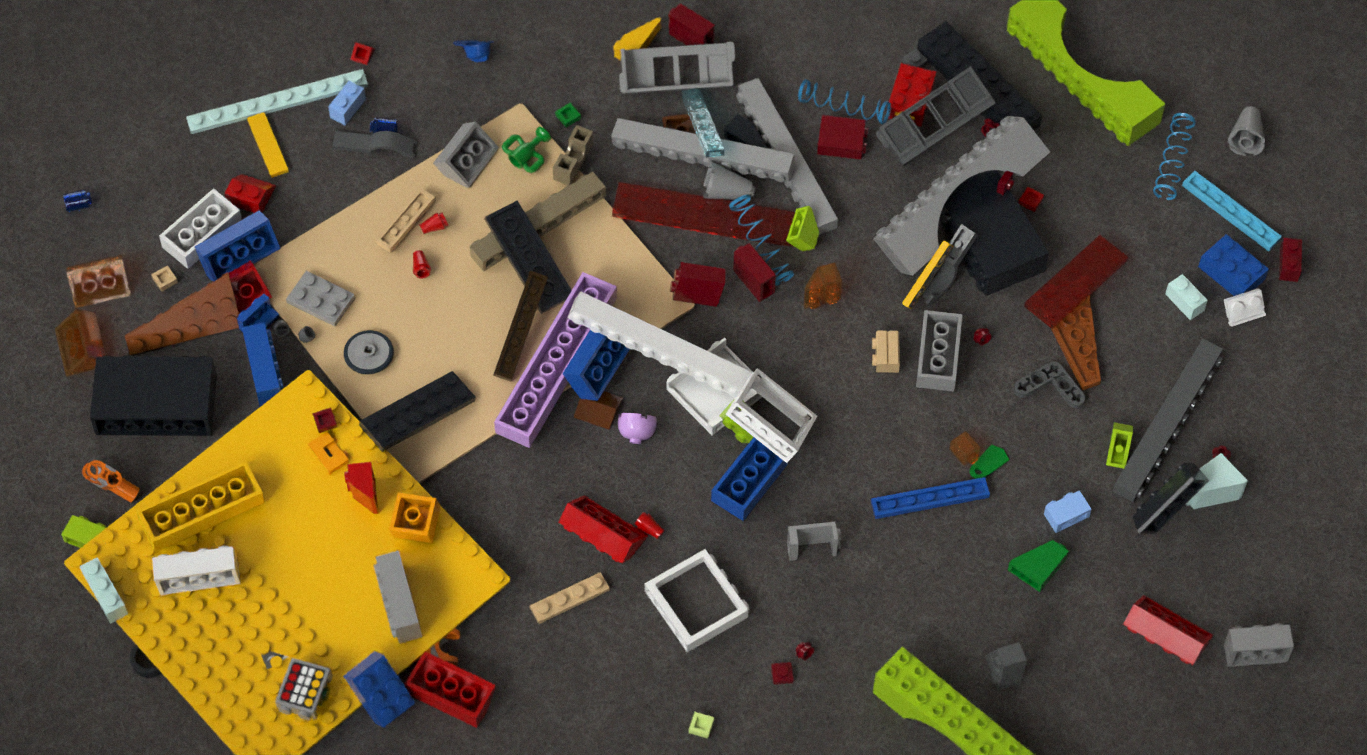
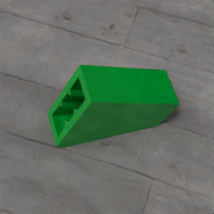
[1008,540,1069,592]

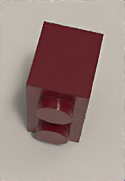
[1279,237,1302,282]

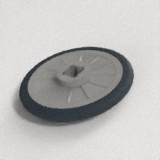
[343,330,394,374]

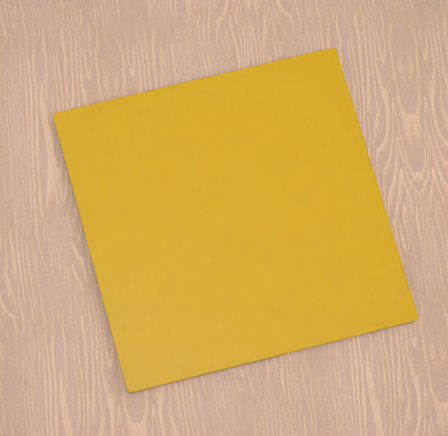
[64,370,510,755]

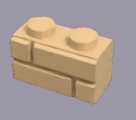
[872,331,900,373]

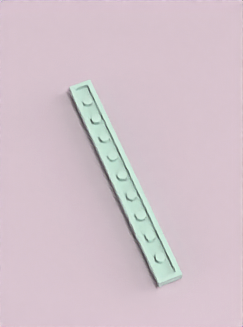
[186,69,368,134]

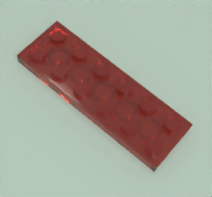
[1024,235,1128,329]

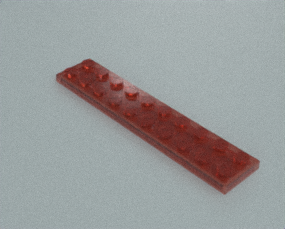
[612,182,795,247]

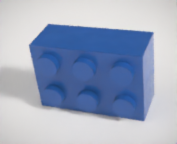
[1198,234,1269,296]
[343,651,415,728]

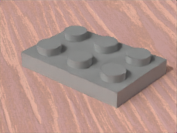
[286,271,355,326]

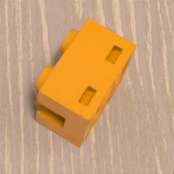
[308,432,349,475]

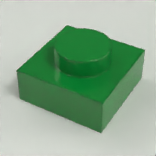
[555,103,581,128]

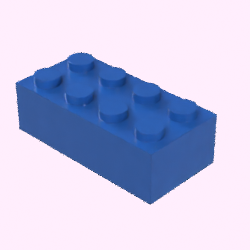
[194,211,281,281]
[242,322,284,407]
[562,330,630,401]
[711,437,788,521]

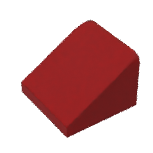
[350,43,375,65]

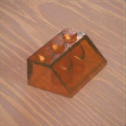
[66,255,131,308]
[55,309,106,377]

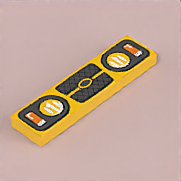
[902,241,954,309]

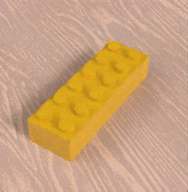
[136,461,264,552]

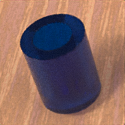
[370,117,398,134]
[63,189,92,212]

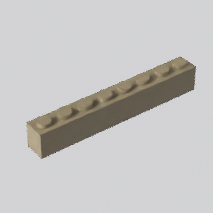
[470,172,606,272]

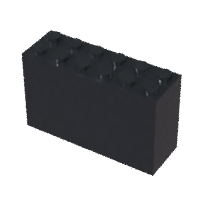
[939,170,1049,296]
[90,355,217,436]

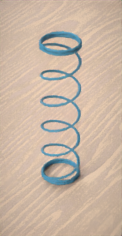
[798,79,891,125]
[1153,113,1196,200]
[729,194,794,286]

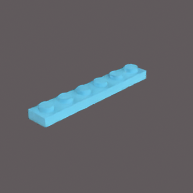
[1182,171,1282,251]

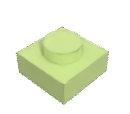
[689,712,714,739]

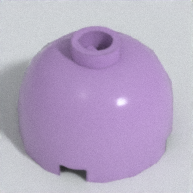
[618,413,657,444]

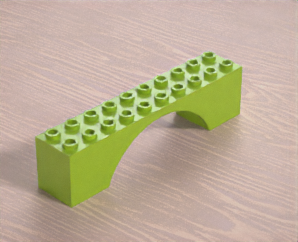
[1007,0,1165,146]
[873,647,1034,755]

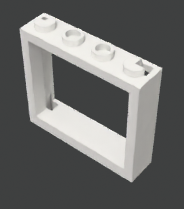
[726,368,817,463]
[645,549,749,652]

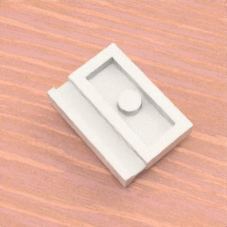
[1224,288,1266,327]

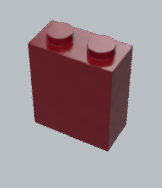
[668,3,715,46]
[817,115,869,160]
[733,243,776,302]
[670,262,725,307]

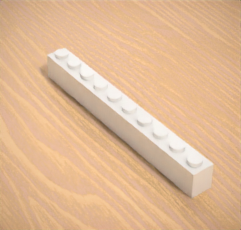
[567,291,753,398]

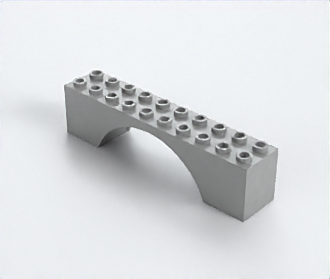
[873,116,1050,276]

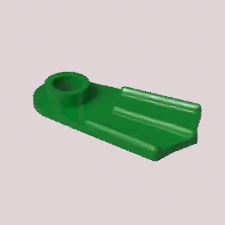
[970,444,1009,479]

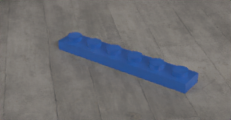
[871,477,990,519]

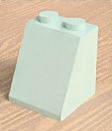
[1186,453,1248,509]

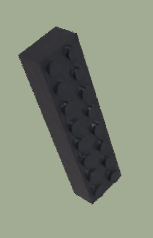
[917,21,1042,130]

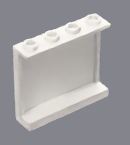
[667,338,762,435]

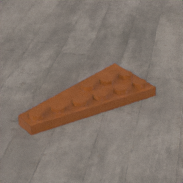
[125,272,239,355]
[1035,277,1101,391]

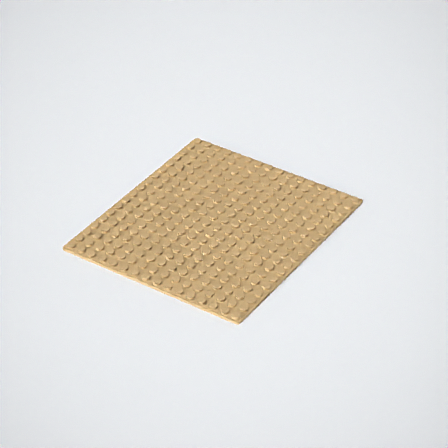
[253,104,694,484]

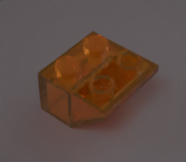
[803,263,842,309]

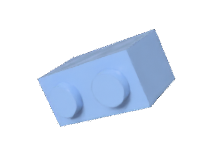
[328,81,366,126]
[1044,491,1091,533]

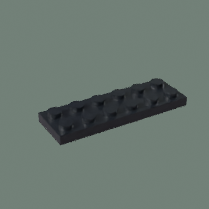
[484,200,572,314]
[359,371,476,452]

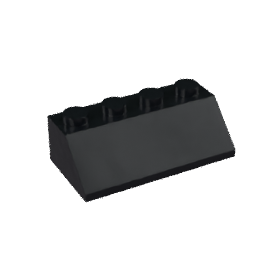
[1133,463,1209,534]

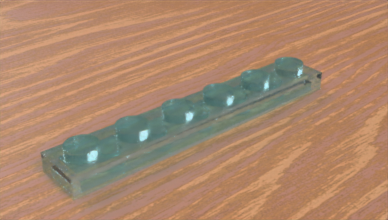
[681,89,725,158]

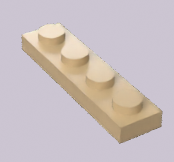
[375,188,436,253]
[530,572,610,624]

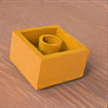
[389,493,441,543]

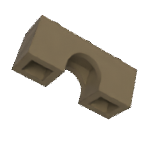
[553,125,594,185]

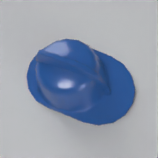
[453,40,494,62]

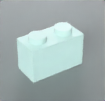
[1166,274,1208,320]

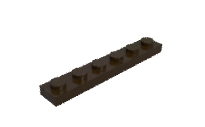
[493,271,548,382]

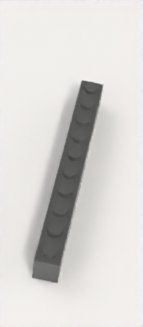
[1113,339,1224,502]

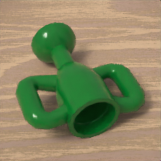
[502,126,551,173]

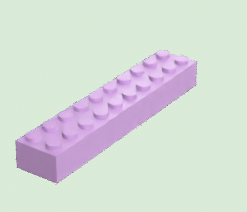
[494,272,617,448]

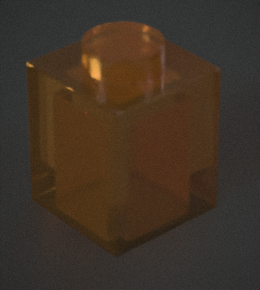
[949,431,980,466]

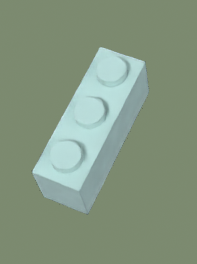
[80,557,128,624]

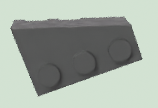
[985,642,1027,690]

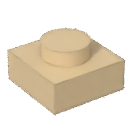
[151,266,178,292]

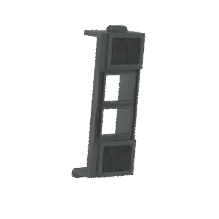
[876,66,996,167]

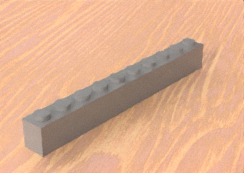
[737,78,838,235]
[611,118,795,182]

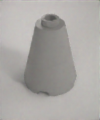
[1228,107,1265,156]
[702,162,755,200]

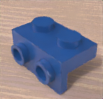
[237,294,279,332]

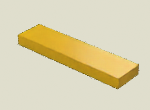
[247,112,289,178]

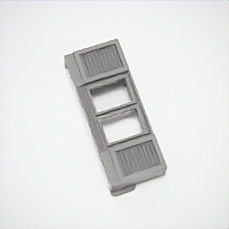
[619,42,735,94]

